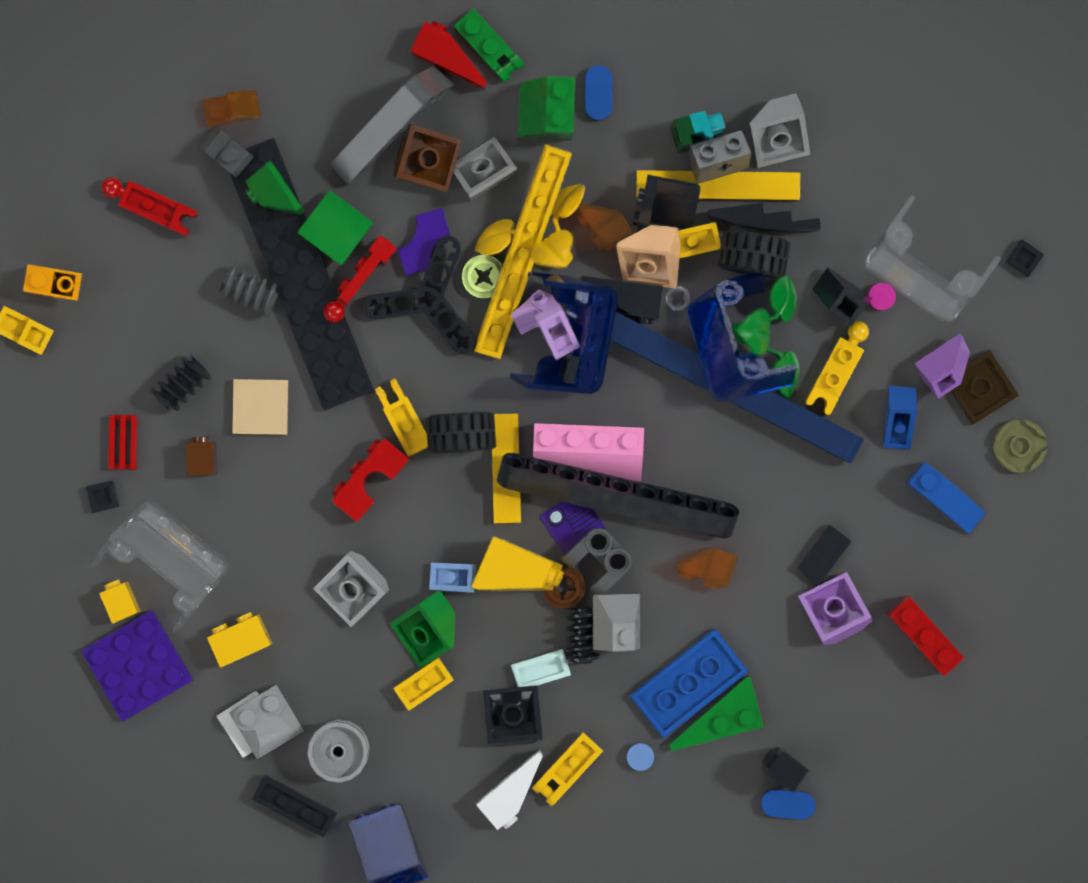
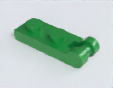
[454,8,525,83]

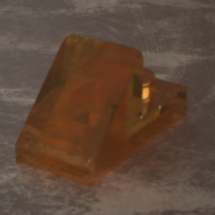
[202,90,261,127]

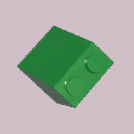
[518,76,575,140]

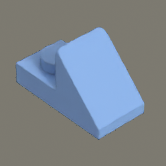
[429,563,476,593]

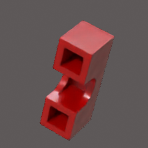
[332,438,410,522]
[886,595,964,676]

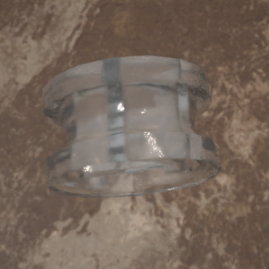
[665,286,690,311]

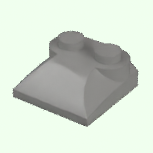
[313,551,389,627]
[229,685,304,759]

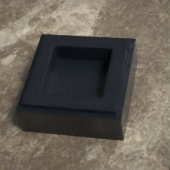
[1005,239,1044,278]
[558,353,580,384]
[86,480,120,513]

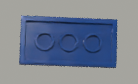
[629,628,749,739]

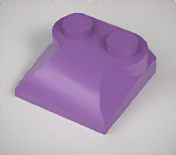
[798,572,872,645]

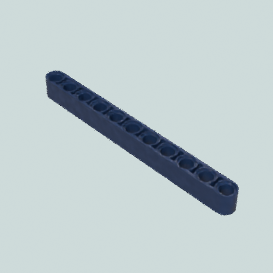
[587,304,864,464]

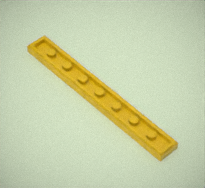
[473,144,572,359]

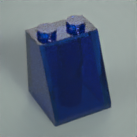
[349,804,429,883]

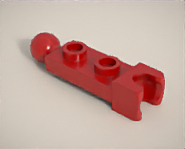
[101,177,198,237]
[323,235,397,323]

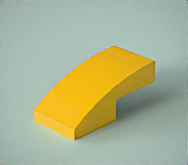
[0,305,54,355]

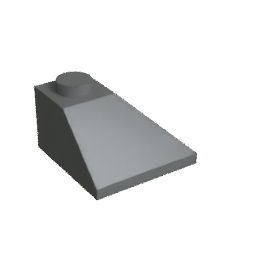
[750,93,811,168]
[593,594,640,651]

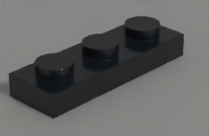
[252,774,337,838]

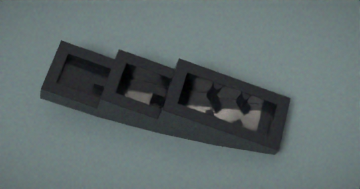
[707,203,821,233]

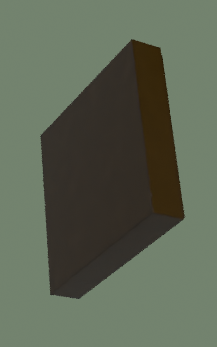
[951,350,1019,425]

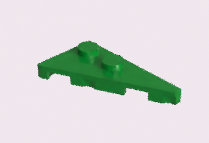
[670,676,764,751]

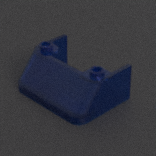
[510,271,618,394]
[687,273,797,402]

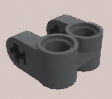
[561,527,632,595]

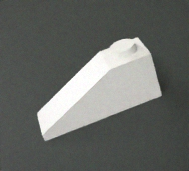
[476,750,543,830]

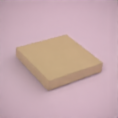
[232,379,289,435]

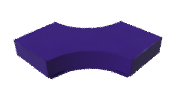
[398,208,450,276]

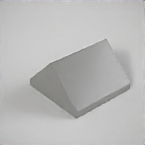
[453,137,517,201]

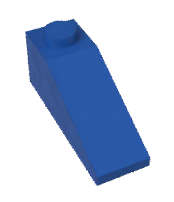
[905,462,986,534]

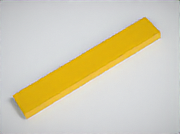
[636,170,800,201]

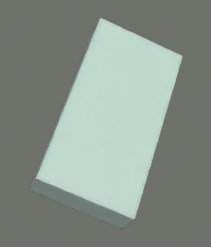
[511,649,571,687]

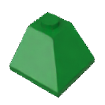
[245,161,305,215]
[389,590,455,668]

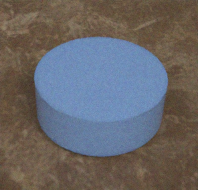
[627,743,654,771]

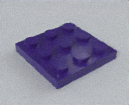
[81,610,194,722]

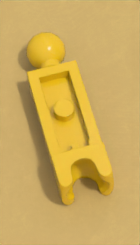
[804,321,869,416]

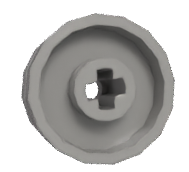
[308,719,370,783]

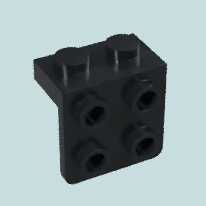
[632,175,701,233]

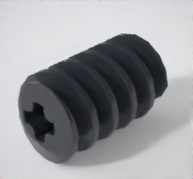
[150,354,211,411]
[566,608,600,664]

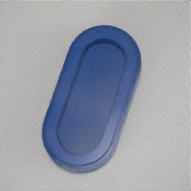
[585,65,612,121]
[761,789,816,820]

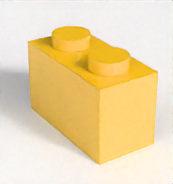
[207,612,273,668]

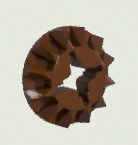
[542,566,586,609]

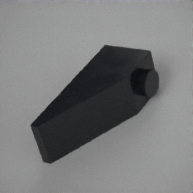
[580,276,663,324]

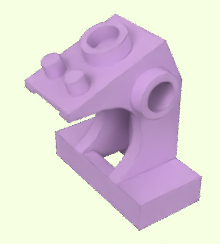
[512,290,580,360]

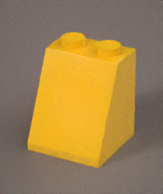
[472,536,564,592]

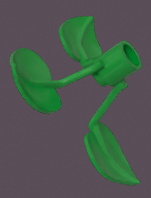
[730,274,800,399]

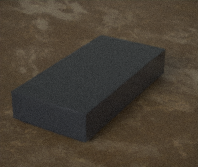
[797,525,851,585]

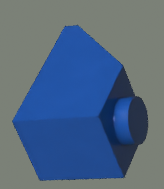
[883,386,917,449]

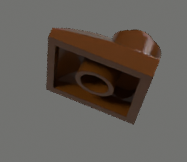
[394,124,462,192]

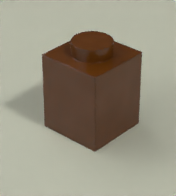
[186,437,217,476]

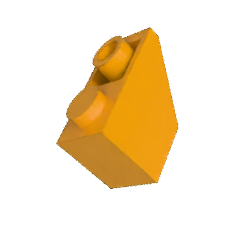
[23,264,83,301]

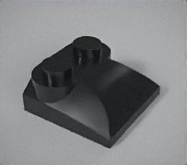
[483,685,543,747]

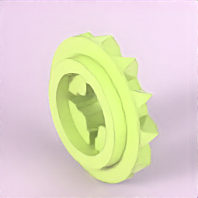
[462,255,502,298]

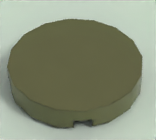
[992,419,1047,473]

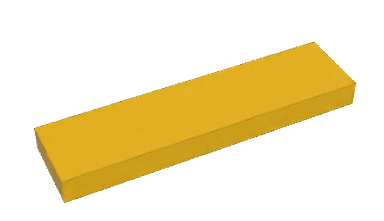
[492,414,521,523]

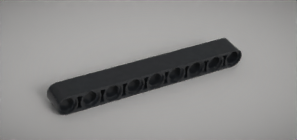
[497,453,740,539]

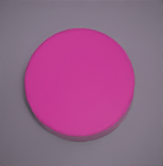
[868,283,896,310]

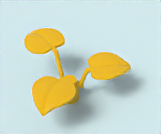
[475,184,585,269]

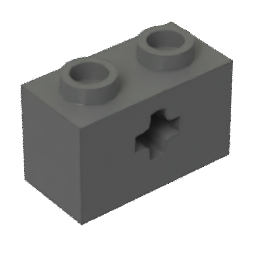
[689,130,751,184]

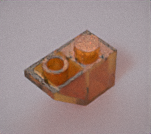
[575,203,635,253]
[675,547,738,590]

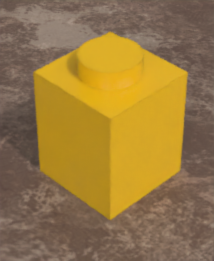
[99,579,141,624]

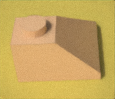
[616,225,681,289]

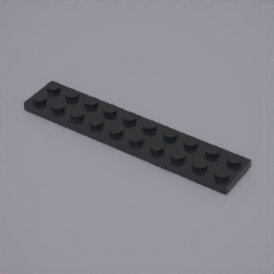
[230,138,375,411]

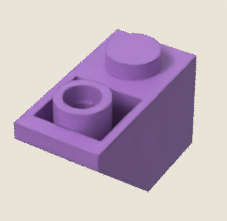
[915,334,970,399]

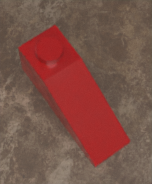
[410,21,487,90]

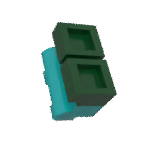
[670,110,725,153]

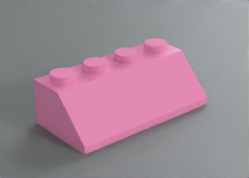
[533,423,644,482]

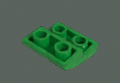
[297,190,373,266]

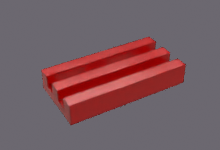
[108,415,138,470]

